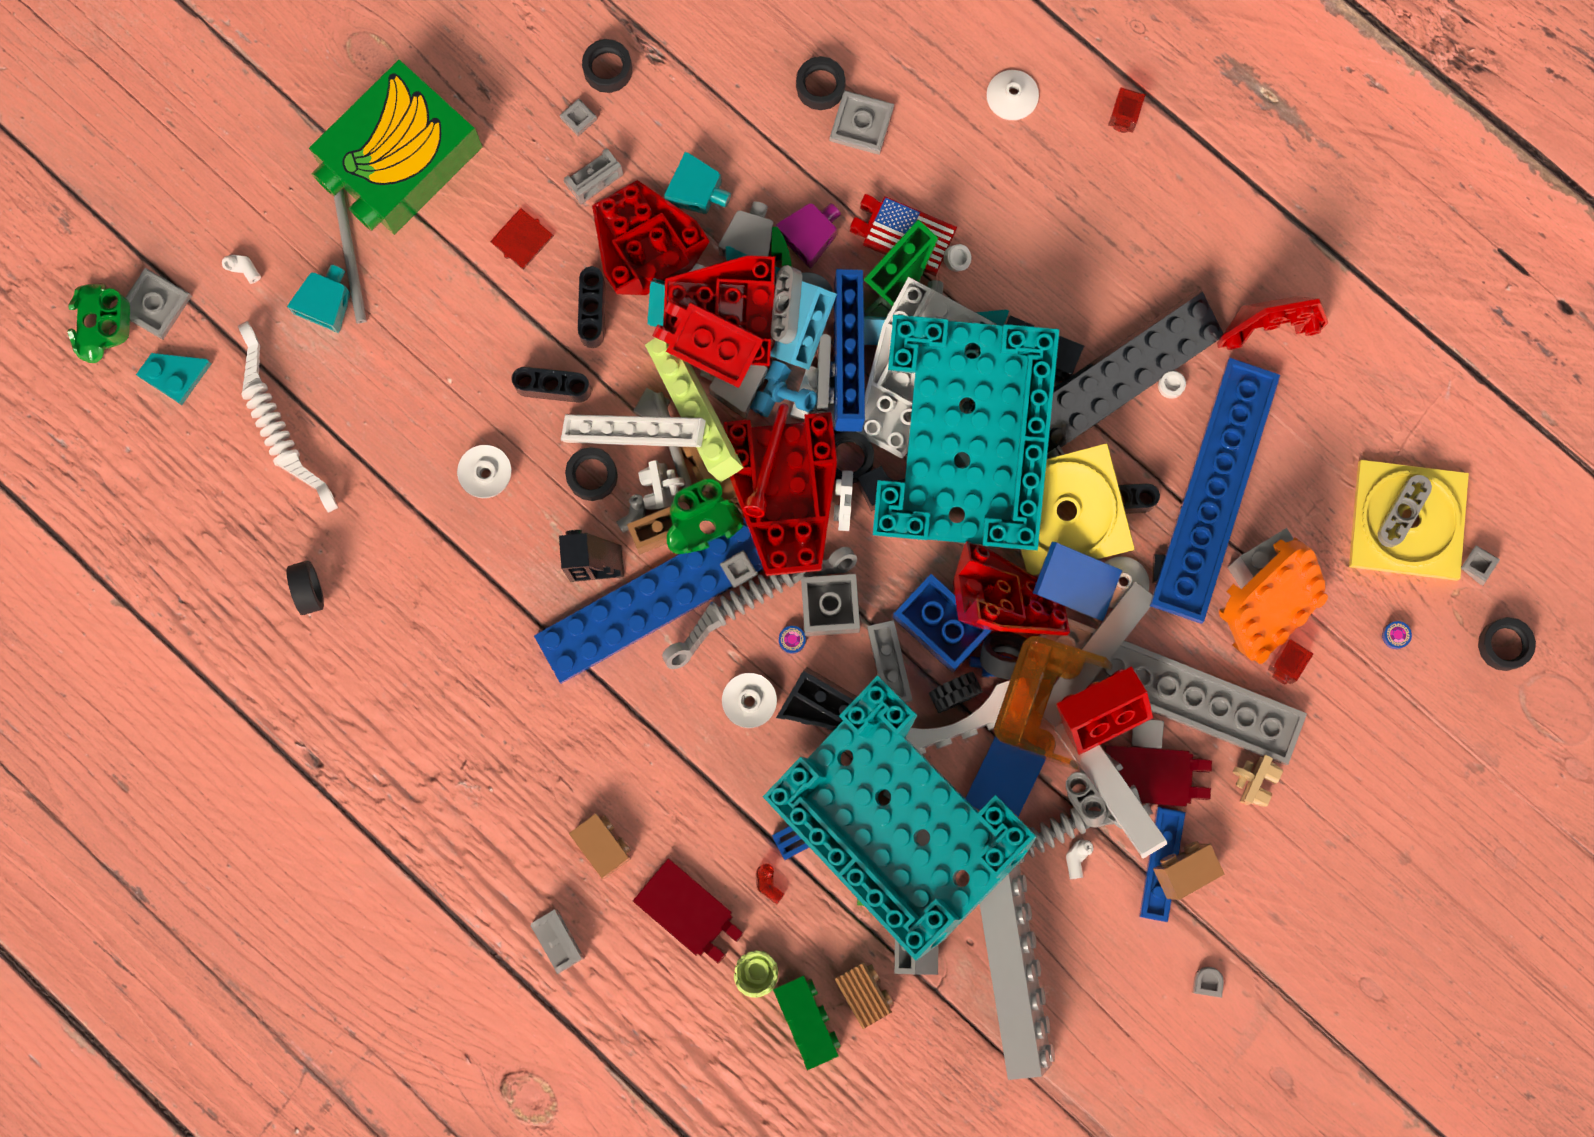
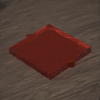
[490,208,554,270]

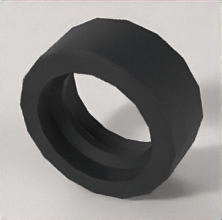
[582,39,633,93]
[796,56,846,111]
[834,431,874,484]
[565,447,618,501]
[286,561,324,615]
[1478,617,1536,671]
[980,631,1035,679]

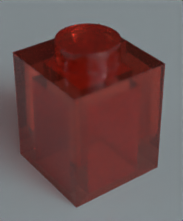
[1108,87,1145,133]
[1268,639,1314,685]

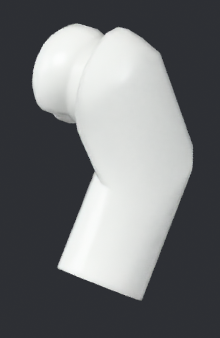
[1066,840,1093,879]

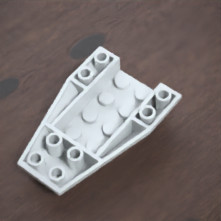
[858,277,997,459]

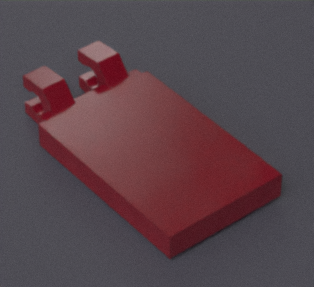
[1105,745,1212,807]
[633,858,744,964]

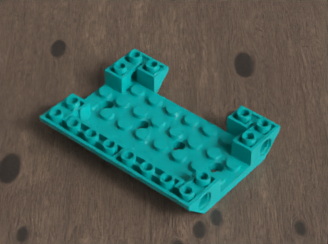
[873,315,1059,551]
[763,675,1037,961]

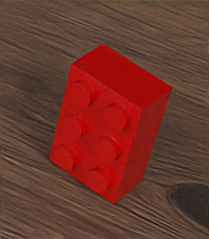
[1056,666,1153,755]

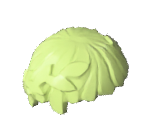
[734,950,778,998]

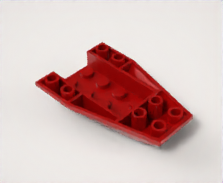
[723,412,837,576]

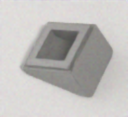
[1461,546,1500,586]
[1131,720,1164,749]

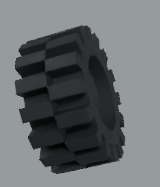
[929,672,983,713]

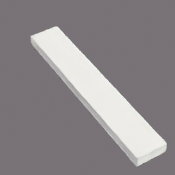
[561,414,706,447]
[1054,723,1167,858]

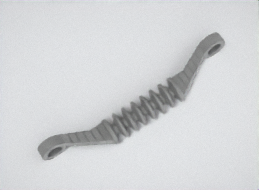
[662,547,857,669]
[1023,803,1153,862]

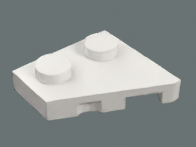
[834,470,853,531]

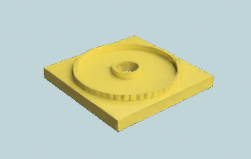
[1021,443,1135,575]
[1349,460,1469,581]

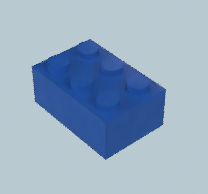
[893,574,992,673]

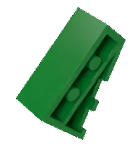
[864,219,939,307]
[773,975,841,1071]

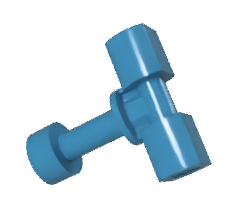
[750,361,817,417]

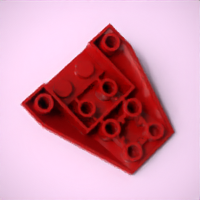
[592,180,710,296]
[663,255,775,366]
[1217,296,1328,350]
[953,541,1070,636]

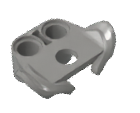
[1066,753,1142,829]

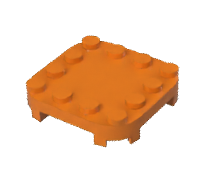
[1219,537,1328,664]

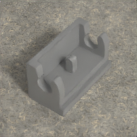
[563,148,623,205]
[530,909,585,974]

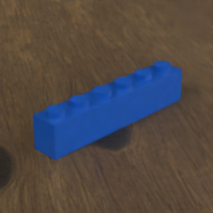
[834,269,865,432]

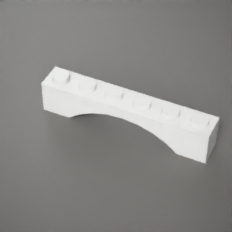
[906,677,1034,755]

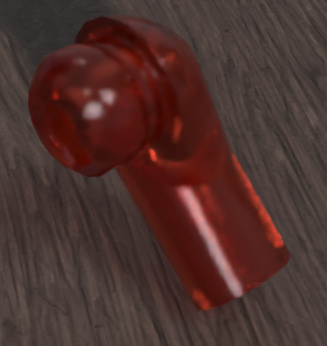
[756,863,785,905]

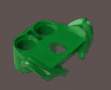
[67,284,130,363]
[667,478,746,554]

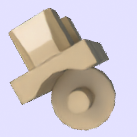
[1233,755,1283,807]

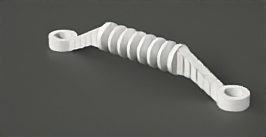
[238,321,338,513]

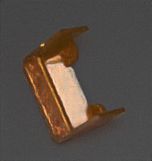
[994,636,1113,770]

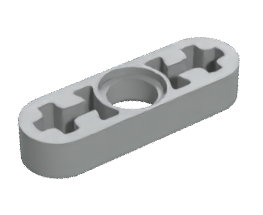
[771,265,802,344]
[1377,475,1432,547]

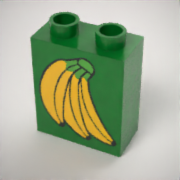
[309,60,483,235]

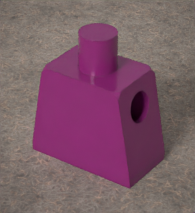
[776,203,841,269]

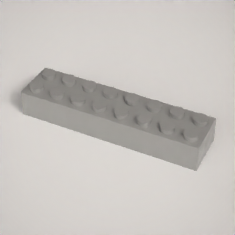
[980,859,1055,1080]

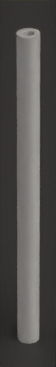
[334,189,367,324]

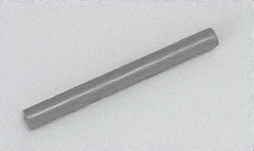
[652,392,692,489]

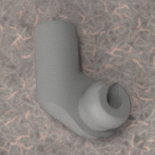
[616,494,647,533]

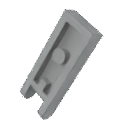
[816,334,835,412]

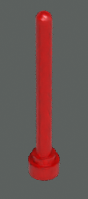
[743,403,789,518]

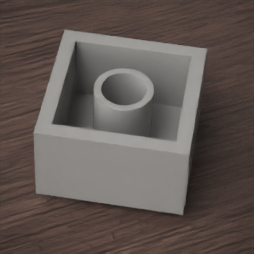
[801,574,860,636]

